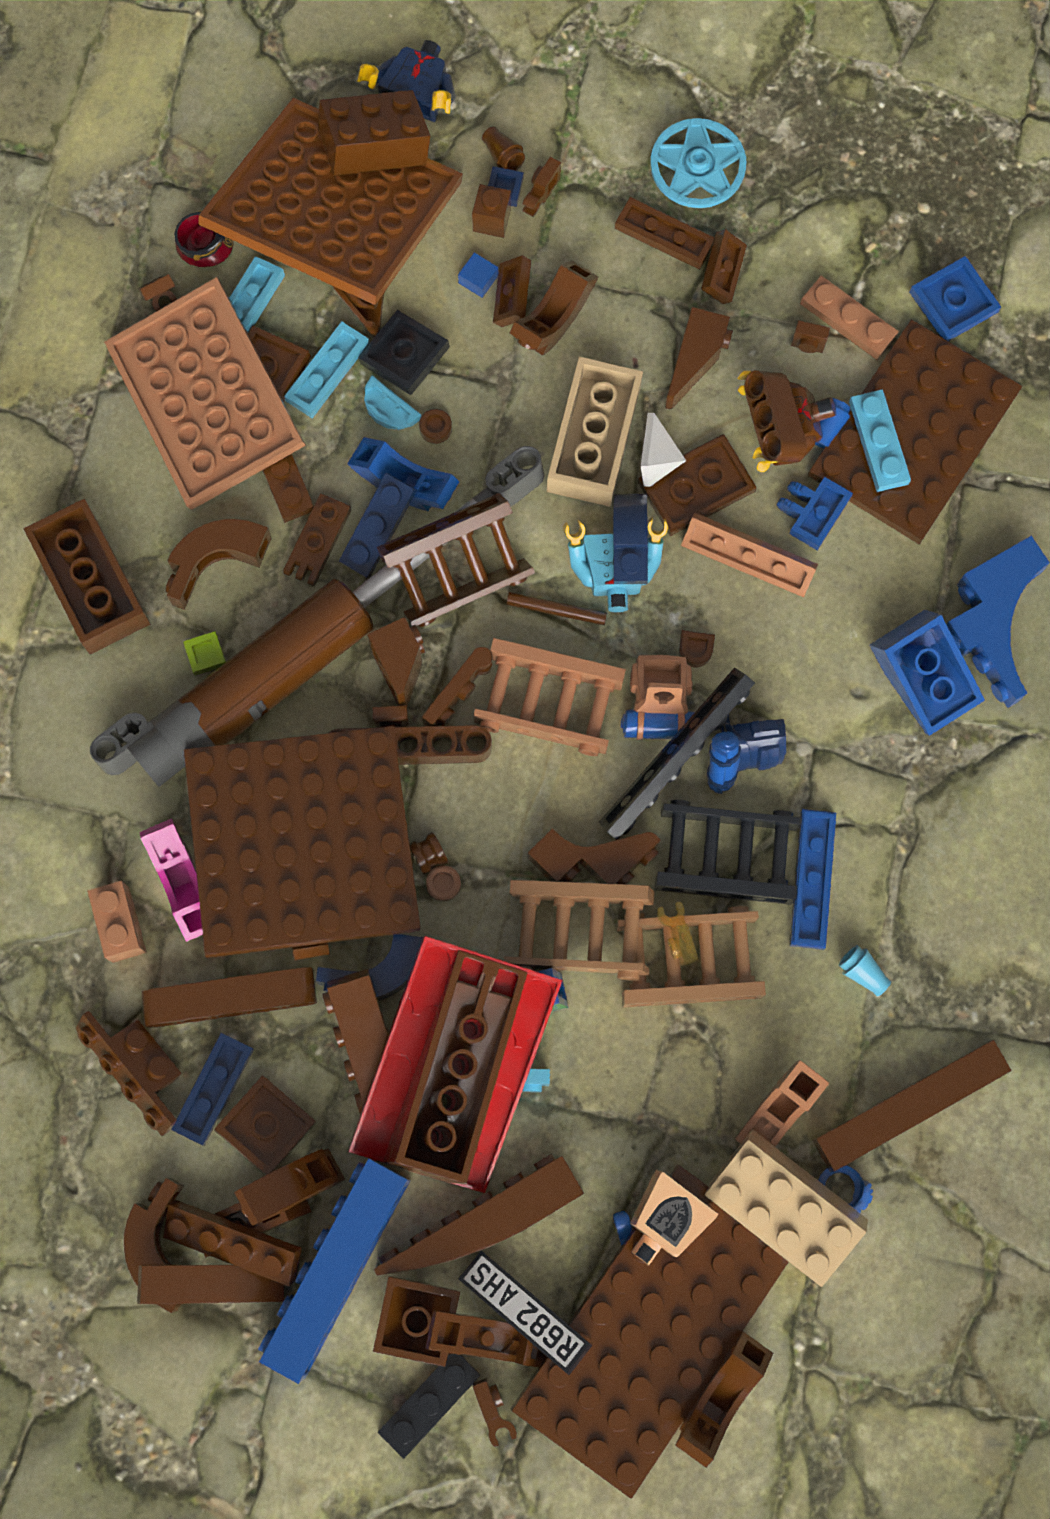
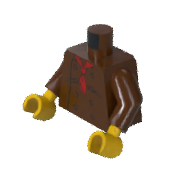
[737,370,837,472]

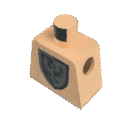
[630,1170,718,1265]

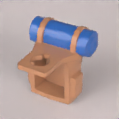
[621,655,695,740]

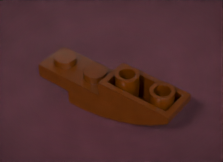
[234,1148,345,1226]

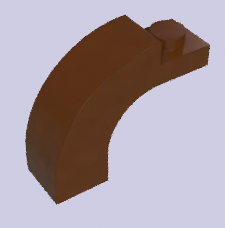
[509,260,599,355]
[166,519,272,610]
[124,1178,184,1313]
[675,1331,773,1468]

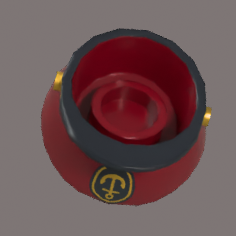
[174,210,234,267]

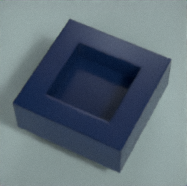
[488,166,524,207]

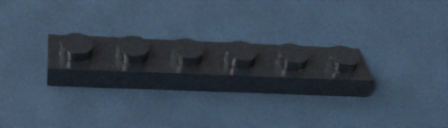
[599,667,755,840]

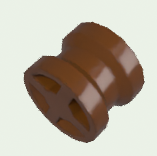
[409,832,448,875]

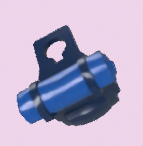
[706,715,786,794]

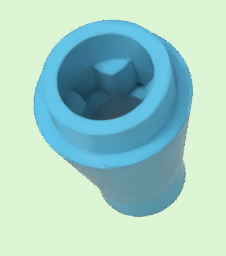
[839,945,891,996]

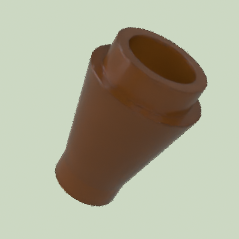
[482,126,525,171]

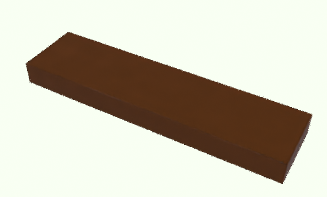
[137,1265,284,1304]

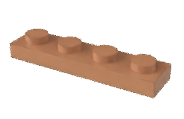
[681,513,818,597]

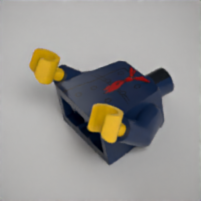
[357,40,456,122]

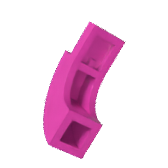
[139,818,203,942]

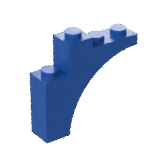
[947,535,1050,708]

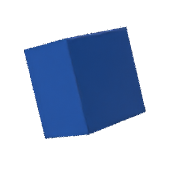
[458,252,498,298]

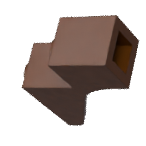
[527,829,661,885]

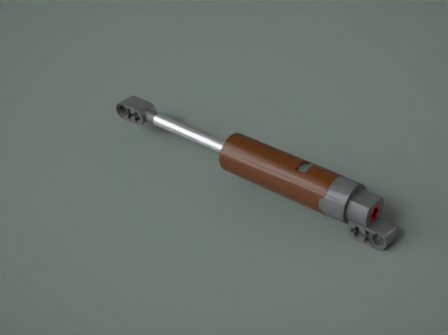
[90,446,545,787]

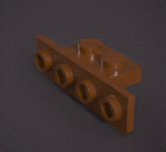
[76,1011,182,1136]

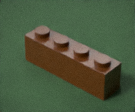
[322,969,389,1113]

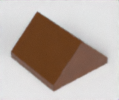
[373,1276,461,1367]

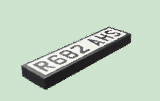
[458,1250,593,1375]

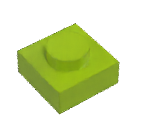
[183,631,226,676]

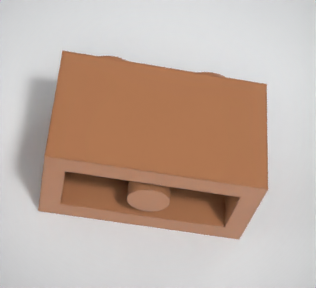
[87,880,147,963]

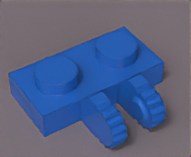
[777,477,853,551]

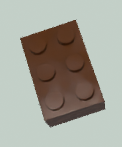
[318,90,431,175]

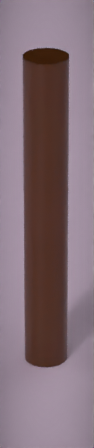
[506,592,607,626]

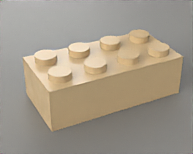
[547,357,643,507]
[705,1129,868,1287]

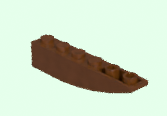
[374,1154,584,1276]

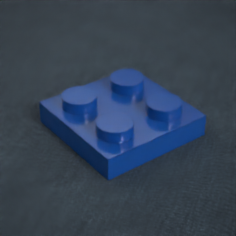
[909,256,1001,341]

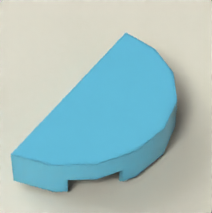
[364,376,421,430]

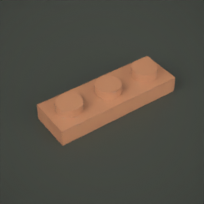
[800,276,899,360]

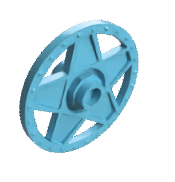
[650,118,746,208]

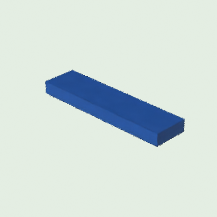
[790,809,837,950]

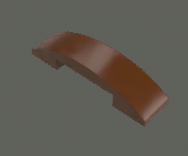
[425,1310,546,1368]

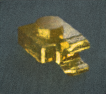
[657,901,698,966]

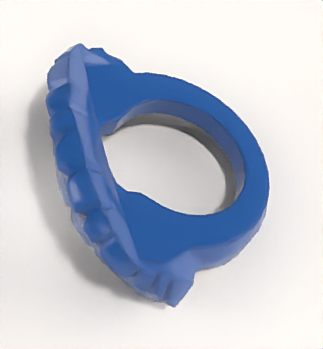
[818,1165,873,1213]

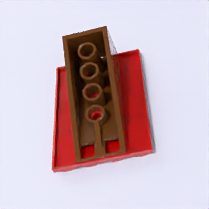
[347,936,563,1193]

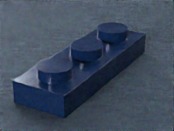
[339,473,417,578]
[171,1033,254,1146]

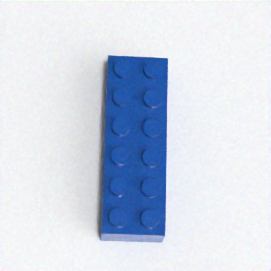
[258,1158,411,1384]

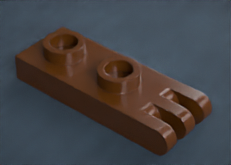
[283,493,352,586]

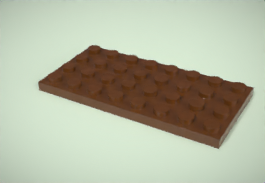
[510,1165,789,1499]

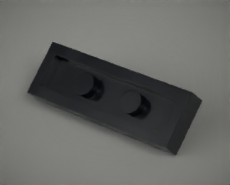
[378,1353,481,1459]

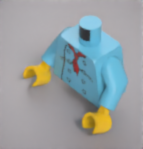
[563,517,668,612]

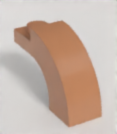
[735,1060,830,1147]

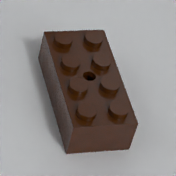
[23,498,151,655]

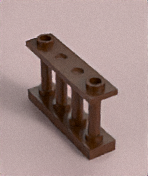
[377,493,535,627]

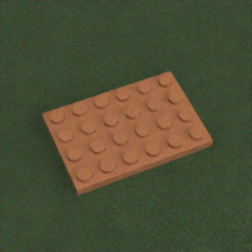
[104,277,306,510]

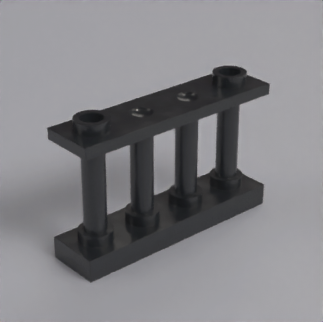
[654,800,802,905]

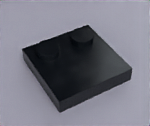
[358,309,450,395]

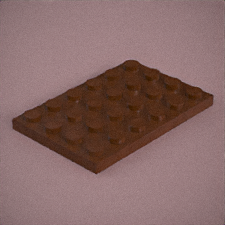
[808,319,1023,545]

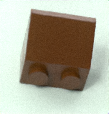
[367,617,425,707]

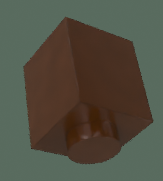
[472,184,511,238]

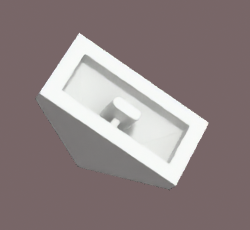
[641,413,686,487]

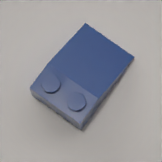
[869,610,985,736]

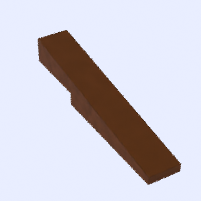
[813,1040,1012,1172]

